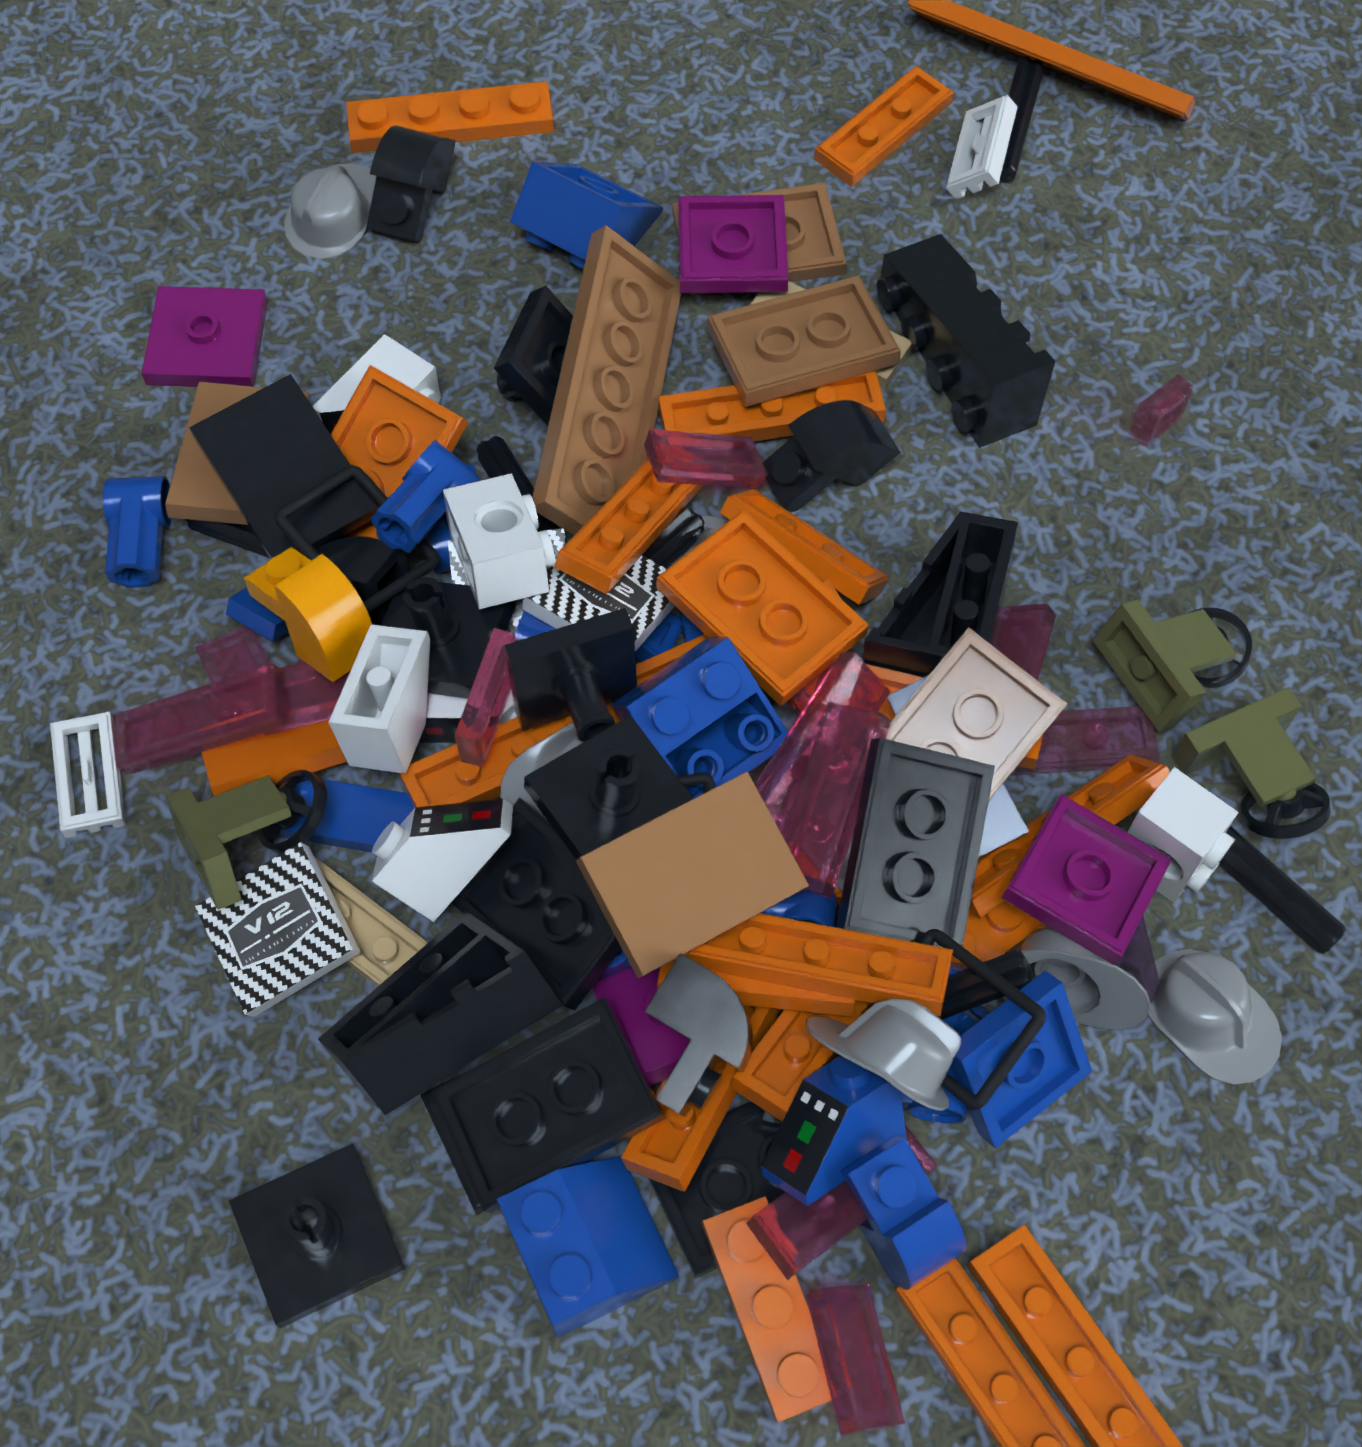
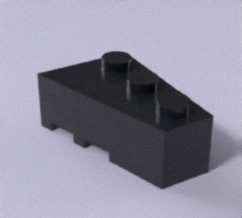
[863,511,1018,677]
[318,910,563,1115]

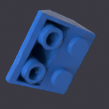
[610,637,794,798]

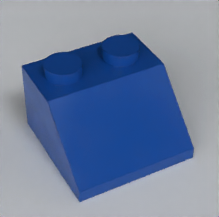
[510,161,663,269]
[497,1156,679,1338]

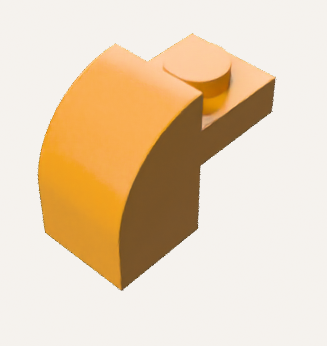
[244,547,372,682]

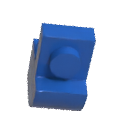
[840,1135,966,1290]

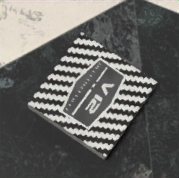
[522,555,675,651]
[195,842,361,1017]

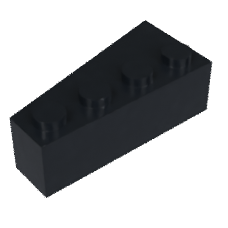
[876,234,1056,448]

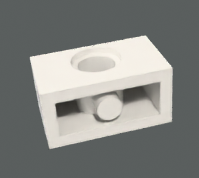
[443,473,555,609]
[1127,767,1239,903]

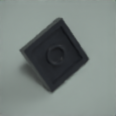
[494,285,573,426]
[381,577,516,700]
[504,608,637,742]
[524,715,694,860]
[229,1144,406,1328]

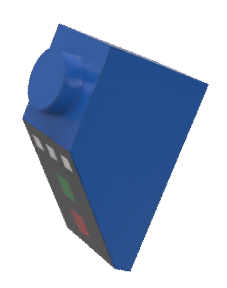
[761,1056,907,1206]

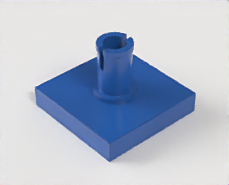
[951,970,1092,1149]

